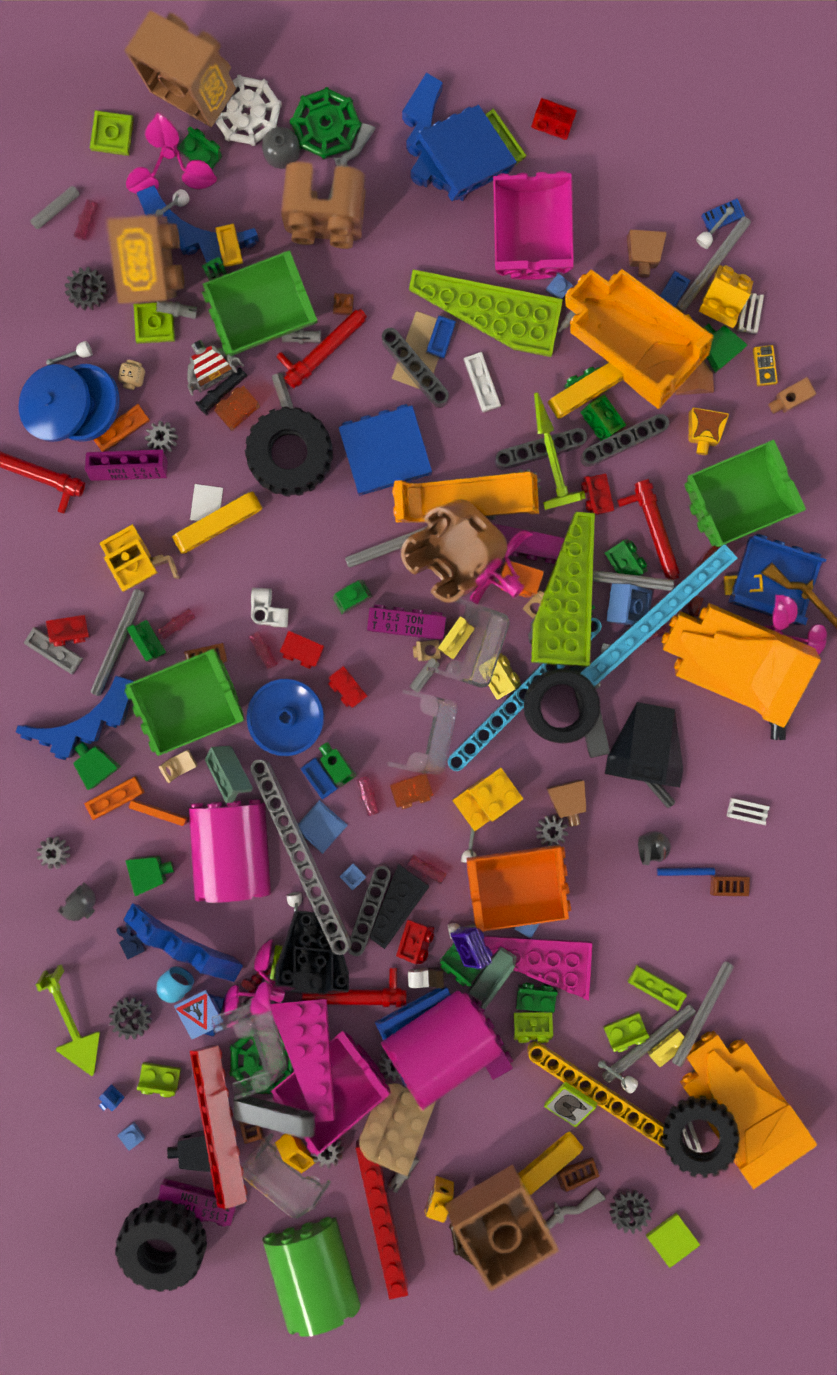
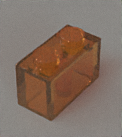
[214,385,260,431]
[390,773,434,809]

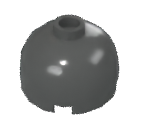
[262,127,300,169]
[57,882,96,921]

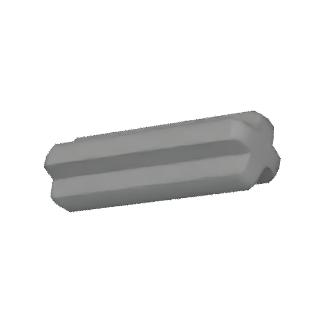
[410,658,440,693]

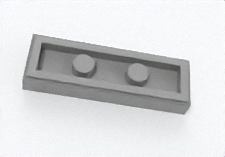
[24,627,83,675]

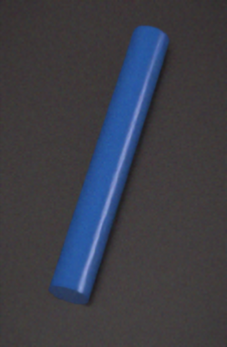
[657,868,715,876]

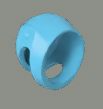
[157,966,194,1003]

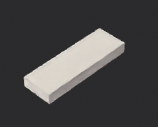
[463,352,501,413]

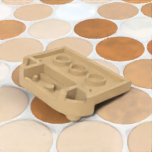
[359,1083,436,1177]

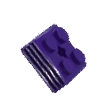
[451,927,492,969]

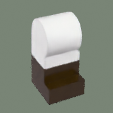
[408,967,444,988]

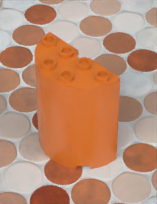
[466,845,571,931]

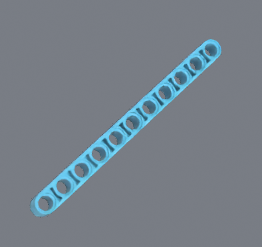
[447,618,602,771]

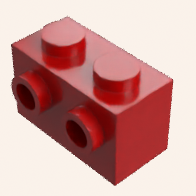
[328,666,368,708]

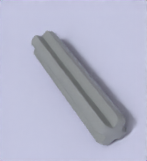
[30,186,79,229]
[272,373,294,409]

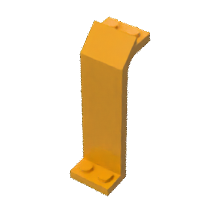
[392,472,539,523]

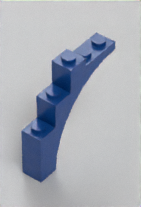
[402,72,467,201]
[136,185,259,269]
[15,676,134,760]
[124,903,243,982]

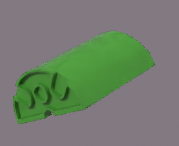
[202,250,318,356]
[684,440,806,547]
[124,649,244,756]
[262,1217,361,1337]

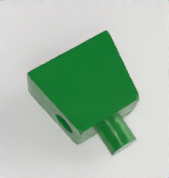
[703,323,748,373]
[332,580,373,614]
[73,742,121,790]
[318,742,357,787]
[125,855,175,896]

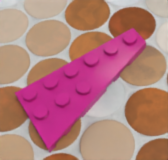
[483,935,592,1001]
[271,999,335,1122]

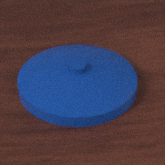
[18,364,90,442]
[68,364,120,442]
[247,679,324,756]

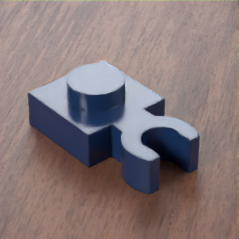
[116,924,146,960]

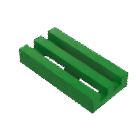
[202,257,227,281]

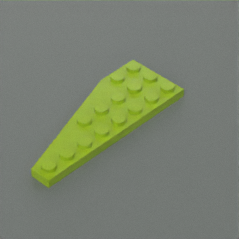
[409,269,563,357]
[531,512,595,667]

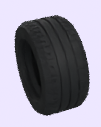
[523,669,600,744]

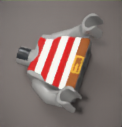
[187,340,244,395]

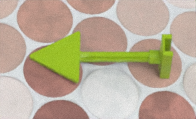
[534,392,586,510]
[36,965,100,1076]

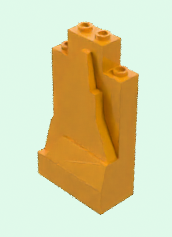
[565,269,713,409]
[661,603,821,728]
[680,1030,817,1190]

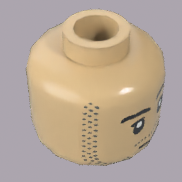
[118,360,145,390]

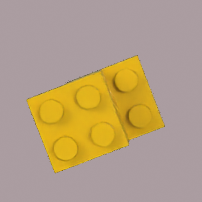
[699,265,754,328]
[99,524,158,592]
[452,767,523,831]

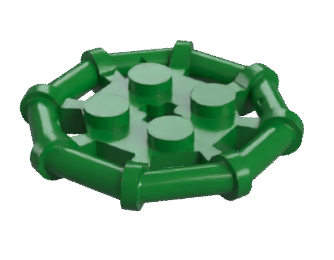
[290,87,362,160]
[229,1026,294,1096]

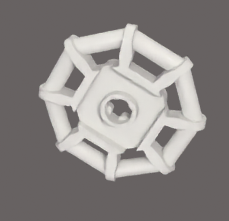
[215,74,282,146]

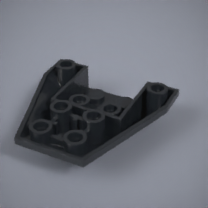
[604,702,683,788]
[276,910,349,995]

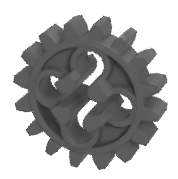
[64,267,108,311]
[109,996,152,1040]
[609,1189,652,1234]

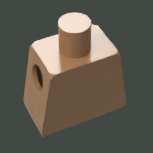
[627,230,666,278]
[768,377,816,414]
[546,779,586,827]

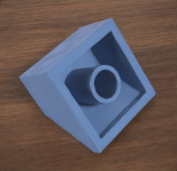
[607,583,653,626]

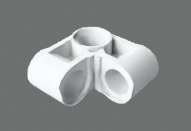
[251,587,289,627]

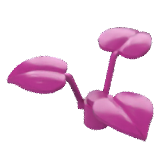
[126,112,217,194]
[470,531,533,606]
[764,595,827,655]
[223,939,285,1018]

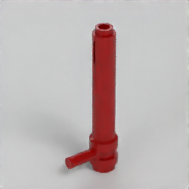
[276,309,367,389]
[0,451,85,514]
[617,479,680,580]
[302,968,406,1008]

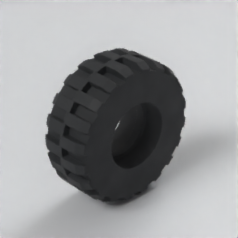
[245,406,333,497]
[115,1200,207,1292]

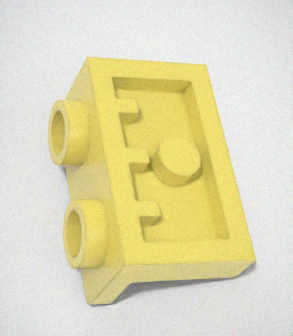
[438,616,474,659]
[477,653,521,700]
[648,1029,685,1067]

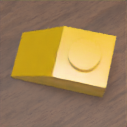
[275,1133,315,1173]

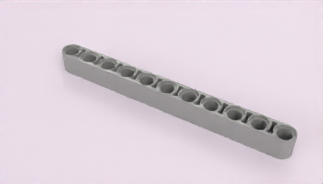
[250,760,351,955]

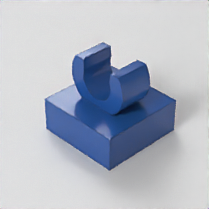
[98,1084,125,1112]

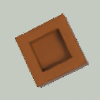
[333,293,354,315]

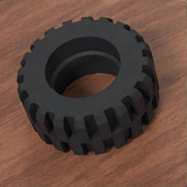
[663,1095,739,1178]

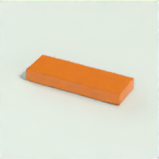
[94,404,150,452]
[84,776,145,820]
[129,799,189,826]

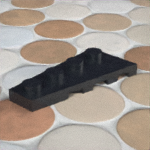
[369,863,430,949]

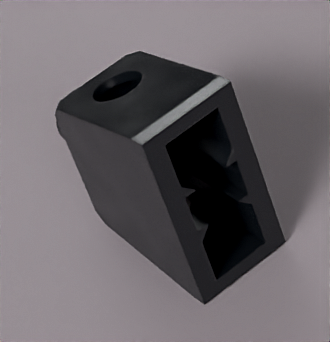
[167,1130,211,1172]

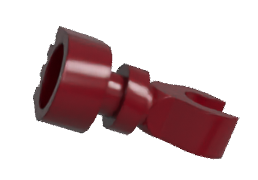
[240,967,272,993]

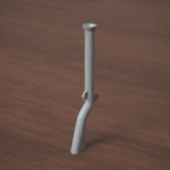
[328,123,376,200]
[546,1188,606,1229]

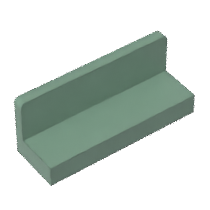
[205,746,253,803]
[469,946,516,1010]

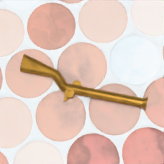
[760,562,837,629]

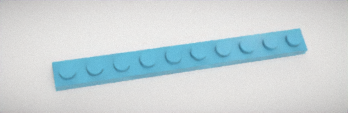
[580,544,737,687]

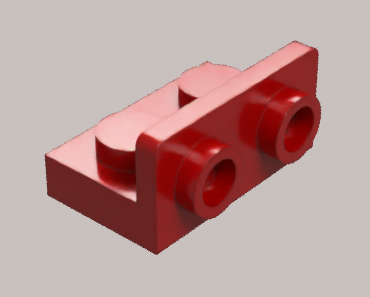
[531,98,577,140]
[581,473,614,515]
[46,615,89,647]
[396,920,435,964]

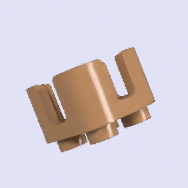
[281,162,366,249]
[401,499,507,602]

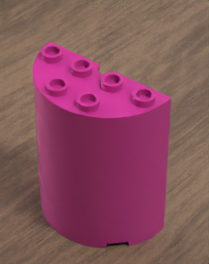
[493,171,574,280]
[189,799,271,902]
[381,990,502,1110]
[271,1031,391,1156]

